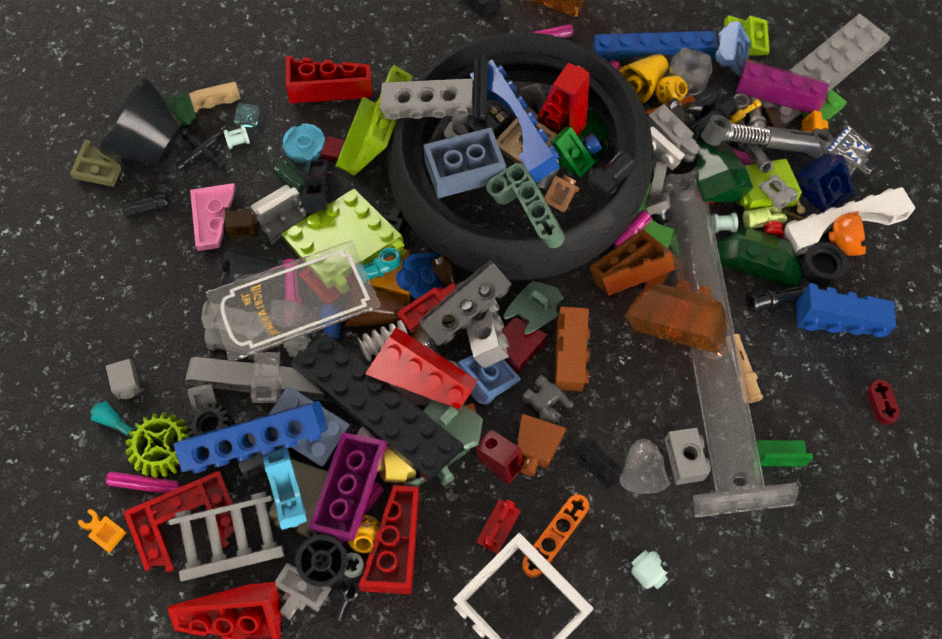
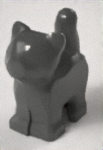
[522,375,574,424]

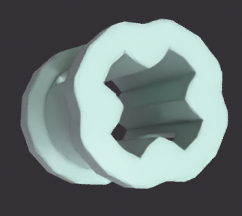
[224,125,250,149]
[711,213,738,233]

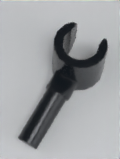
[335,582,357,621]

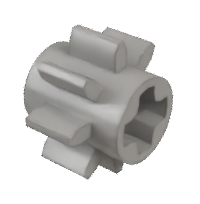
[284,328,313,358]

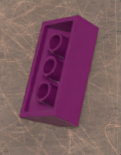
[736,58,829,113]
[309,432,387,541]

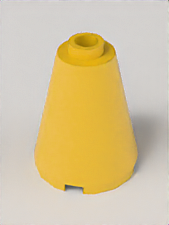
[619,54,668,103]

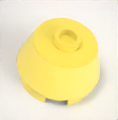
[378,447,416,485]

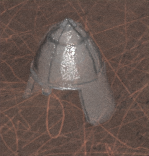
[619,439,670,494]

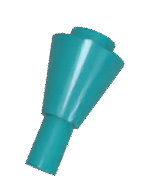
[90,401,134,437]

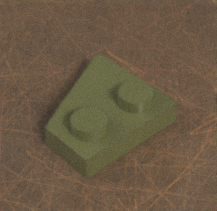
[70,140,121,187]

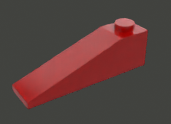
[168,582,281,639]

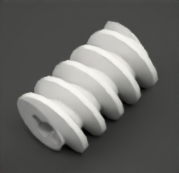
[357,320,408,363]

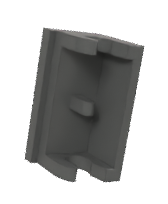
[256,195,307,245]

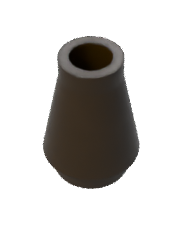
[431,255,458,288]

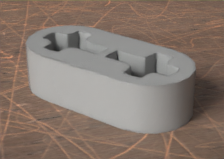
[648,161,667,199]

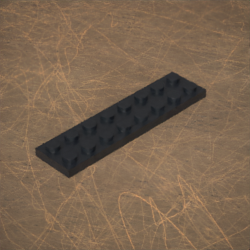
[291,333,464,482]

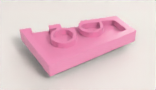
[190,183,236,251]

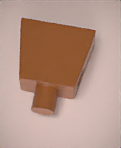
[517,414,566,476]

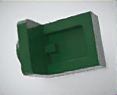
[168,92,197,125]

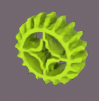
[126,412,190,478]

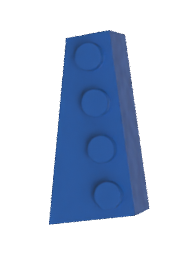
[796,283,896,337]

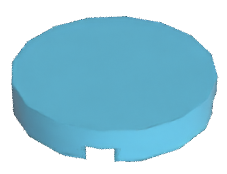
[283,123,325,163]

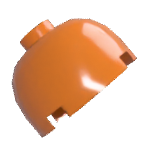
[828,211,866,256]

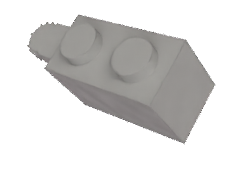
[647,104,700,163]

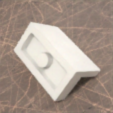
[251,185,302,216]

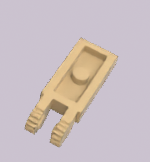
[189,82,241,113]

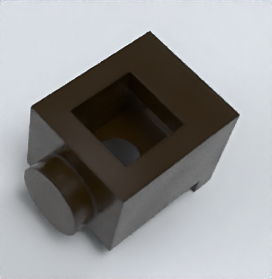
[225,207,259,238]

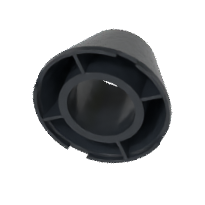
[100,78,183,165]

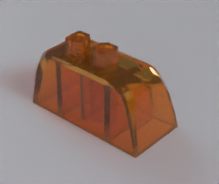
[624,280,728,356]

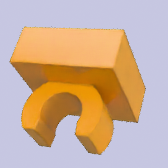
[801,110,829,132]

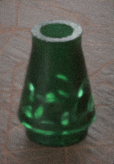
[273,159,304,190]

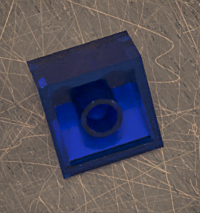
[795,153,856,213]

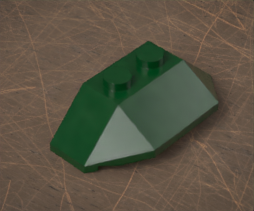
[711,227,803,288]

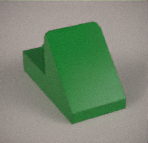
[551,127,595,178]

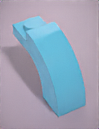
[262,448,307,530]

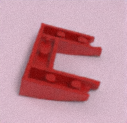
[123,471,234,572]

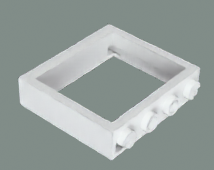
[453,533,594,639]

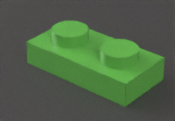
[802,89,847,120]

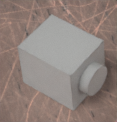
[106,359,141,399]

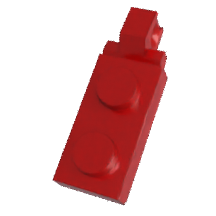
[397,283,457,333]

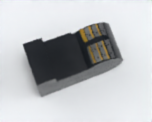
[467,105,513,137]

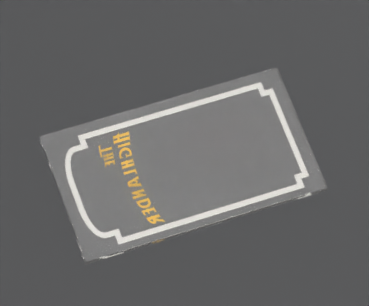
[206,240,381,362]

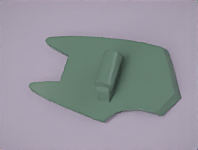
[503,281,564,334]
[423,398,483,449]
[406,447,472,487]

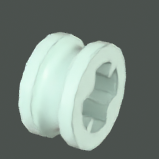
[344,553,364,578]

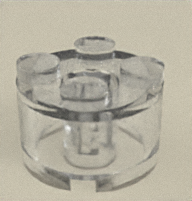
[667,48,712,98]

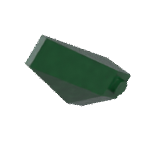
[696,135,753,202]

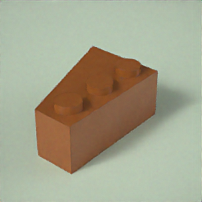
[589,229,676,296]
[554,307,590,391]

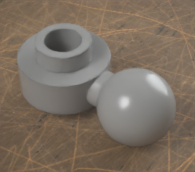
[444,115,470,139]

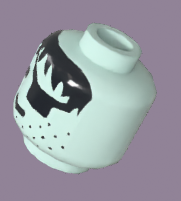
[631,550,669,589]

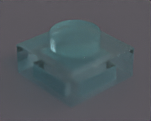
[234,103,260,127]

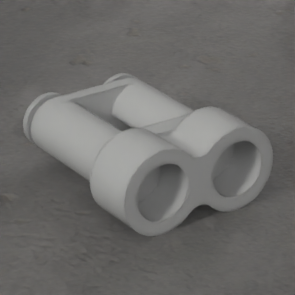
[759,174,799,210]

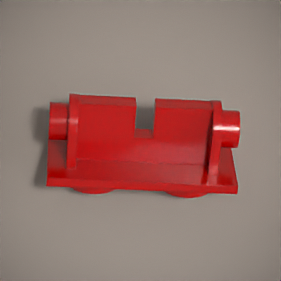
[476,499,521,554]

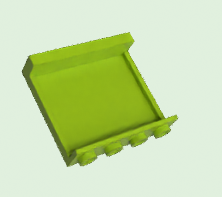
[335,65,413,176]

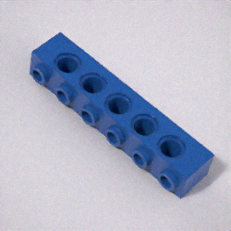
[174,400,328,474]

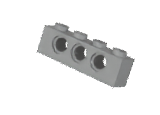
[380,79,473,120]
[456,281,509,368]

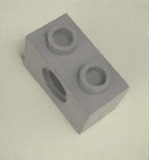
[664,428,711,485]

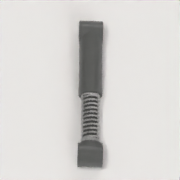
[701,115,834,159]

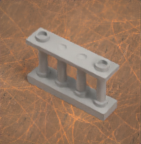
[168,492,285,581]

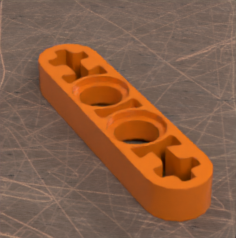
[522,494,589,578]

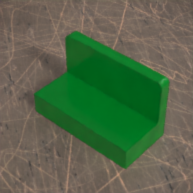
[755,440,813,467]

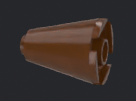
[344,282,406,327]

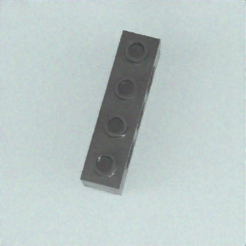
[418,260,511,346]

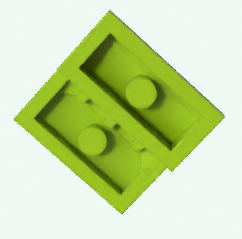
[724,15,769,56]

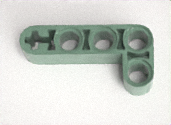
[486,163,565,248]

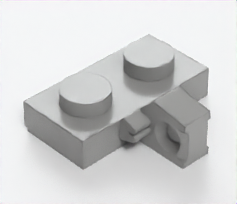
[275,563,331,620]

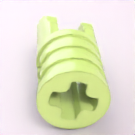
[743,206,787,229]

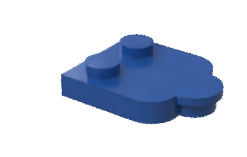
[396,252,445,299]

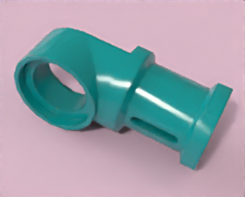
[356,247,401,285]

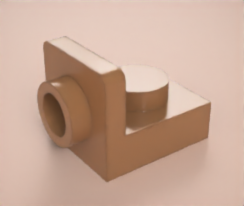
[544,175,580,212]

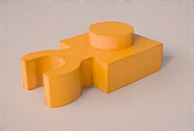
[78,509,127,553]

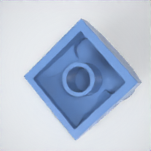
[716,21,751,77]
[457,355,521,404]

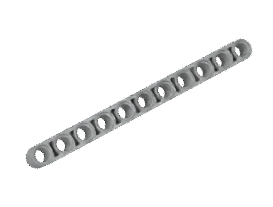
[185,357,431,411]

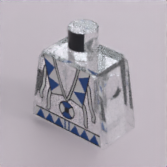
[819,125,876,176]

